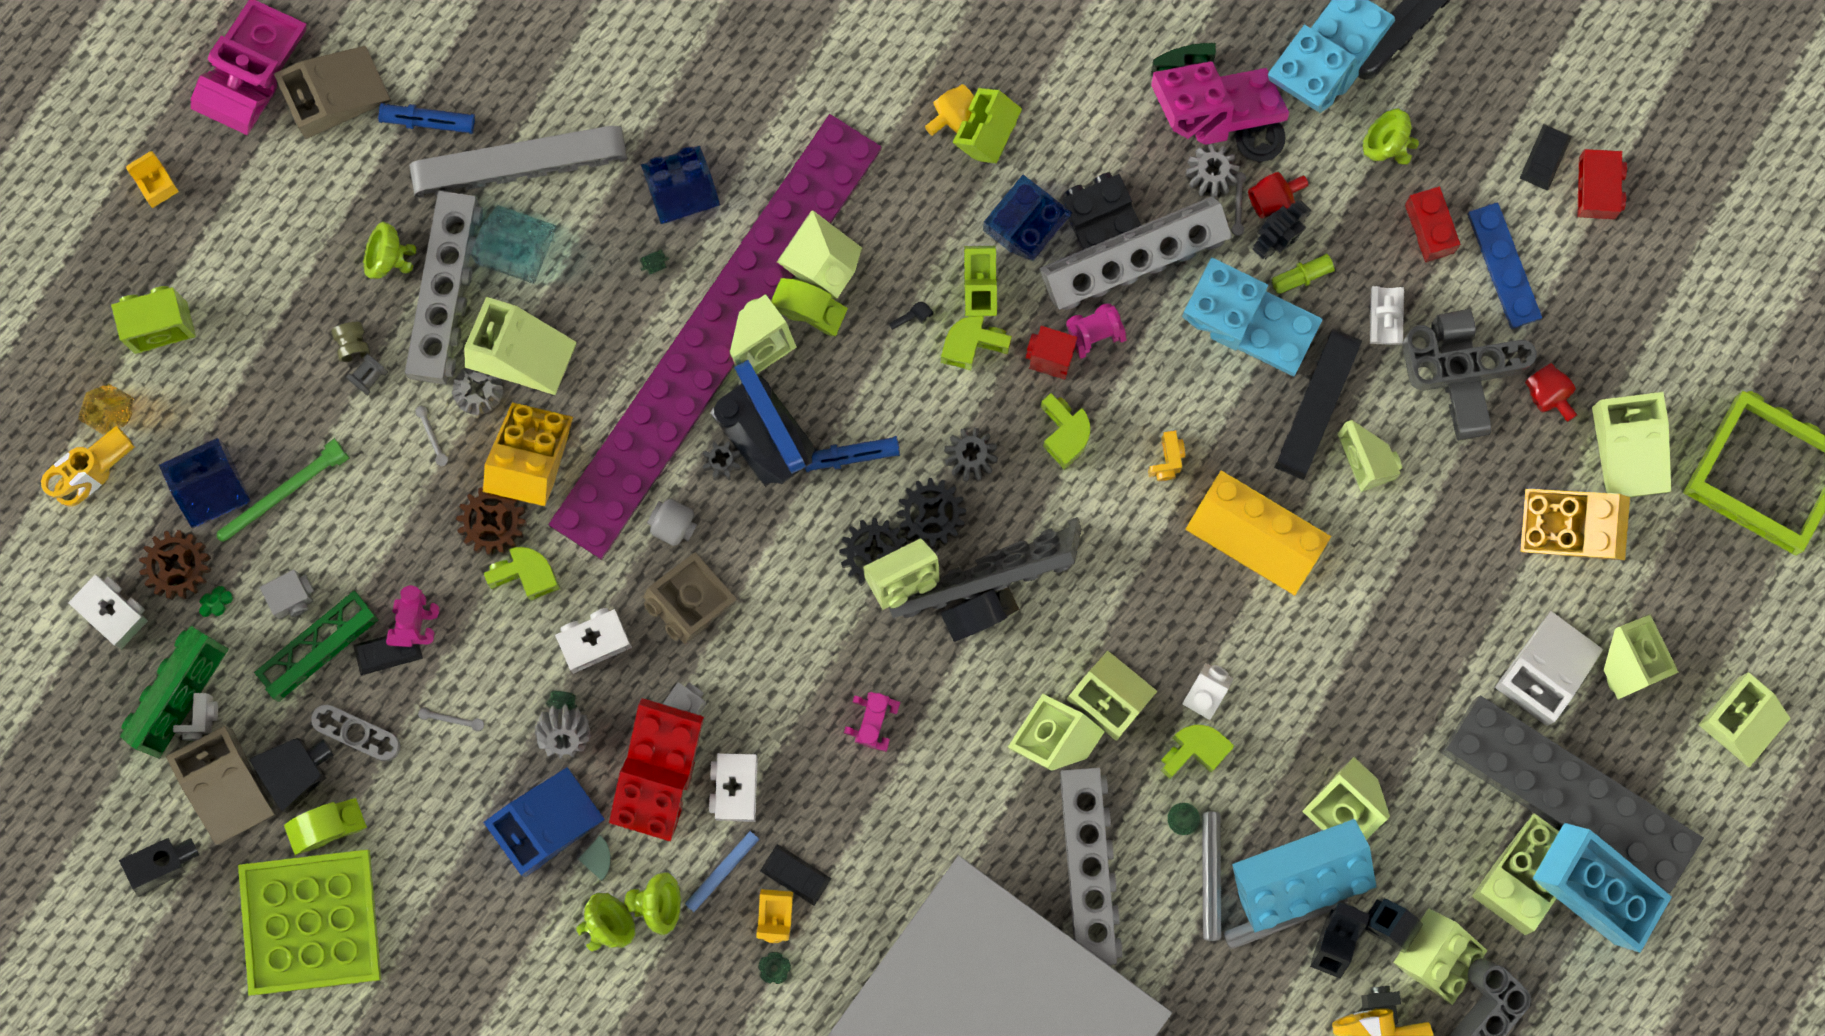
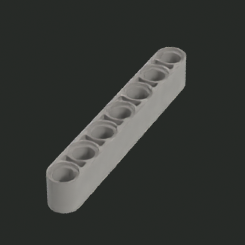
[409,126,627,198]

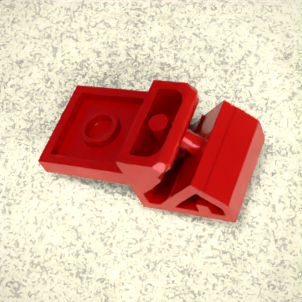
[609,698,704,842]

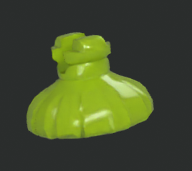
[1362,108,1419,165]
[363,222,417,280]
[624,872,681,935]
[576,893,636,951]

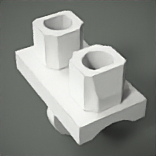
[1370,286,1404,345]

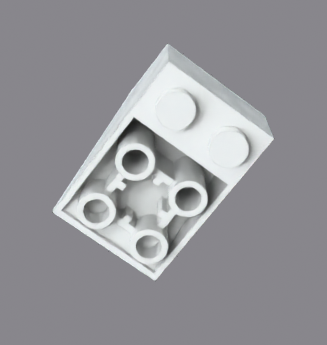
[1494,611,1603,726]

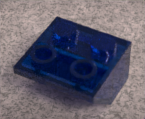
[641,146,720,224]
[983,174,1072,262]
[159,438,251,528]

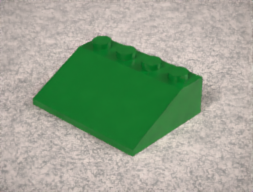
[120,626,229,759]

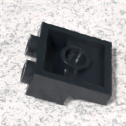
[1061,172,1142,250]

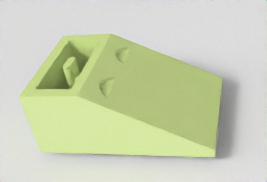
[464,297,576,395]
[1592,392,1671,497]
[1472,814,1559,935]

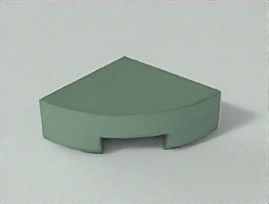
[578,835,611,881]

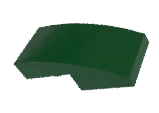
[1151,43,1216,74]

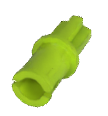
[1271,253,1335,294]

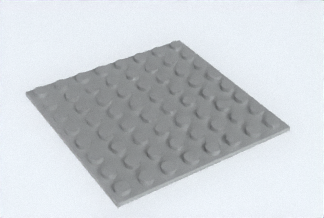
[828,855,1172,1036]

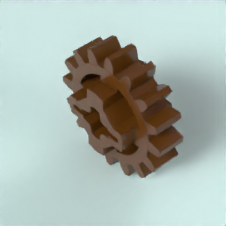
[456,487,527,556]
[139,530,211,600]

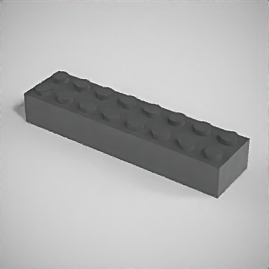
[1440,695,1704,893]

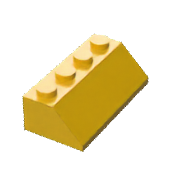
[1185,470,1332,596]

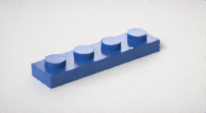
[1467,202,1542,329]

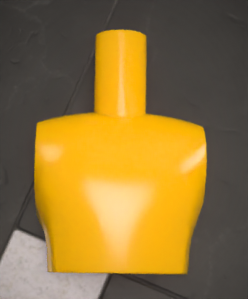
[925,84,974,136]

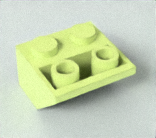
[863,538,940,610]
[1067,651,1157,741]
[1699,672,1791,767]
[1393,908,1488,1005]

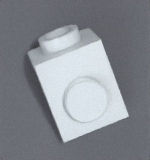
[1182,663,1233,720]
[173,693,218,741]

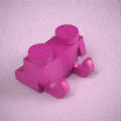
[1066,303,1127,359]
[386,585,439,647]
[844,692,901,752]

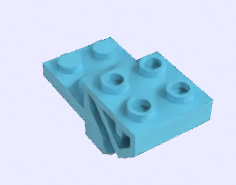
[1267,0,1395,113]
[1182,257,1323,377]

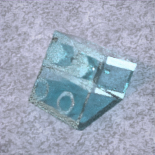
[471,205,557,284]

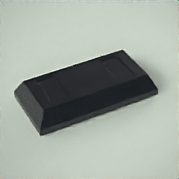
[1519,123,1572,191]
[353,636,423,676]
[760,844,832,906]

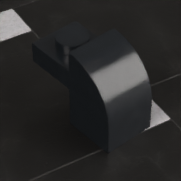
[940,586,1020,642]
[1364,898,1423,953]
[1310,902,1370,979]

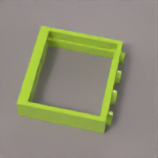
[1683,391,1825,556]

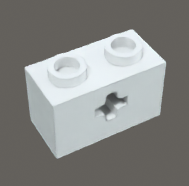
[68,575,148,649]
[555,608,632,674]
[709,753,758,822]

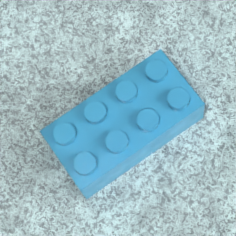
[1232,819,1376,932]
[1532,823,1672,953]

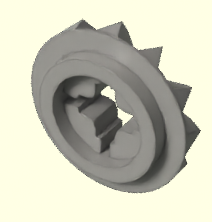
[452,368,503,415]

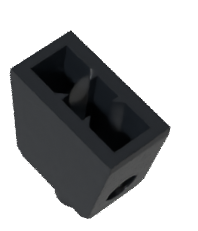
[249,738,334,813]
[119,838,199,897]

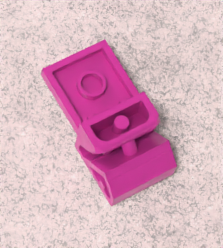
[191,0,307,135]
[1151,61,1289,145]

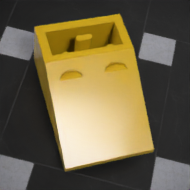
[483,402,573,506]
[1521,489,1630,560]

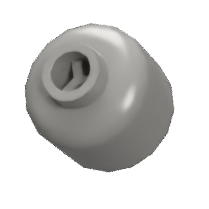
[647,499,697,546]

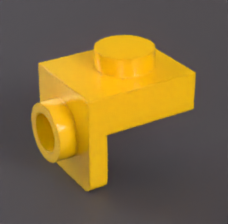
[126,151,179,208]
[1148,430,1185,481]
[756,889,793,943]

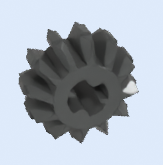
[944,428,998,482]

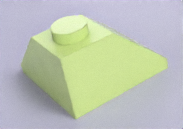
[777,211,862,298]
[730,294,797,374]
[1337,420,1402,492]
[1604,615,1679,699]
[1008,694,1105,771]
[1302,757,1390,840]

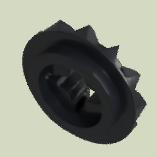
[1235,122,1286,163]

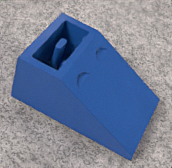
[483,767,605,877]

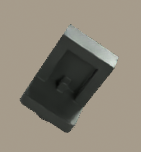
[1361,986,1401,1025]

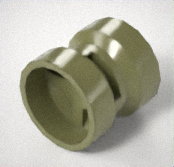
[331,322,370,362]

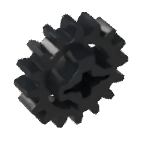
[1252,200,1311,260]
[897,478,966,549]
[839,518,907,586]

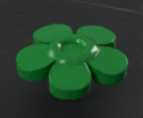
[199,586,233,617]

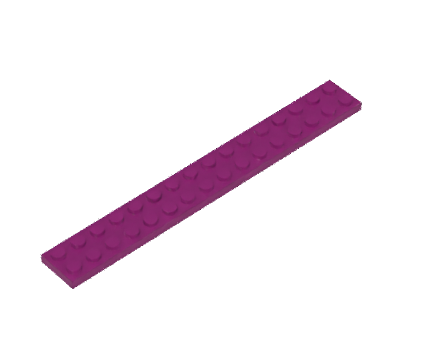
[548,114,882,560]

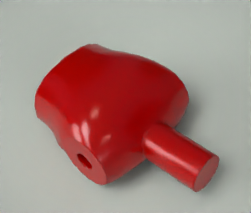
[1248,171,1309,219]
[1525,363,1578,423]

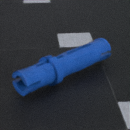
[378,103,475,134]
[805,436,900,472]

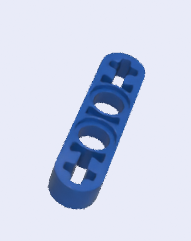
[734,360,806,474]

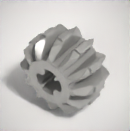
[1185,144,1240,198]
[535,704,591,760]

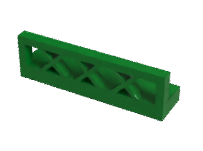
[254,590,379,702]

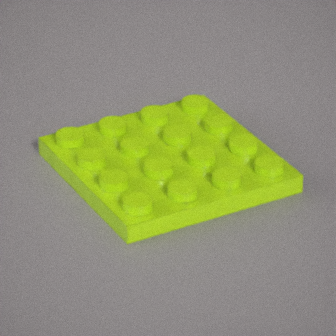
[238,849,381,996]

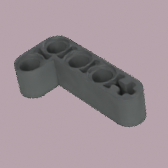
[1431,309,1491,441]
[1402,325,1537,391]
[1449,958,1531,1036]

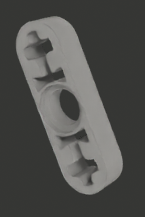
[311,705,400,761]

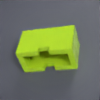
[952,88,1022,164]

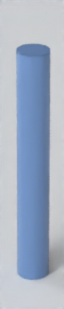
[685,831,760,912]

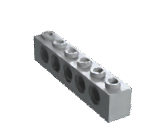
[405,191,483,385]
[1039,196,1232,310]
[1060,768,1122,965]

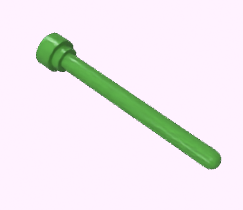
[217,438,350,542]

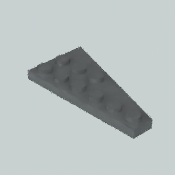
[889,517,1082,618]

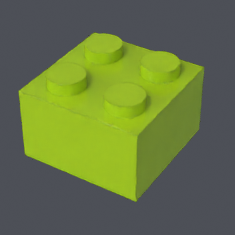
[111,286,196,354]

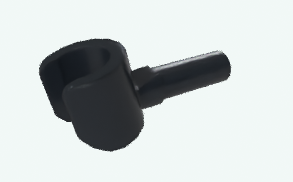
[889,302,934,330]

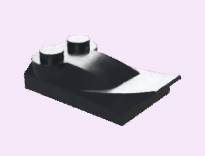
[710,376,817,487]

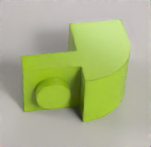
[964,246,997,316]
[771,278,848,337]
[941,316,1012,371]
[1041,393,1090,470]
[484,547,560,601]
[1160,725,1235,779]
[284,798,367,855]

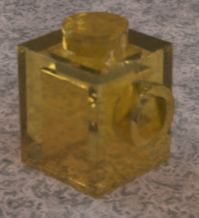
[78,383,134,434]

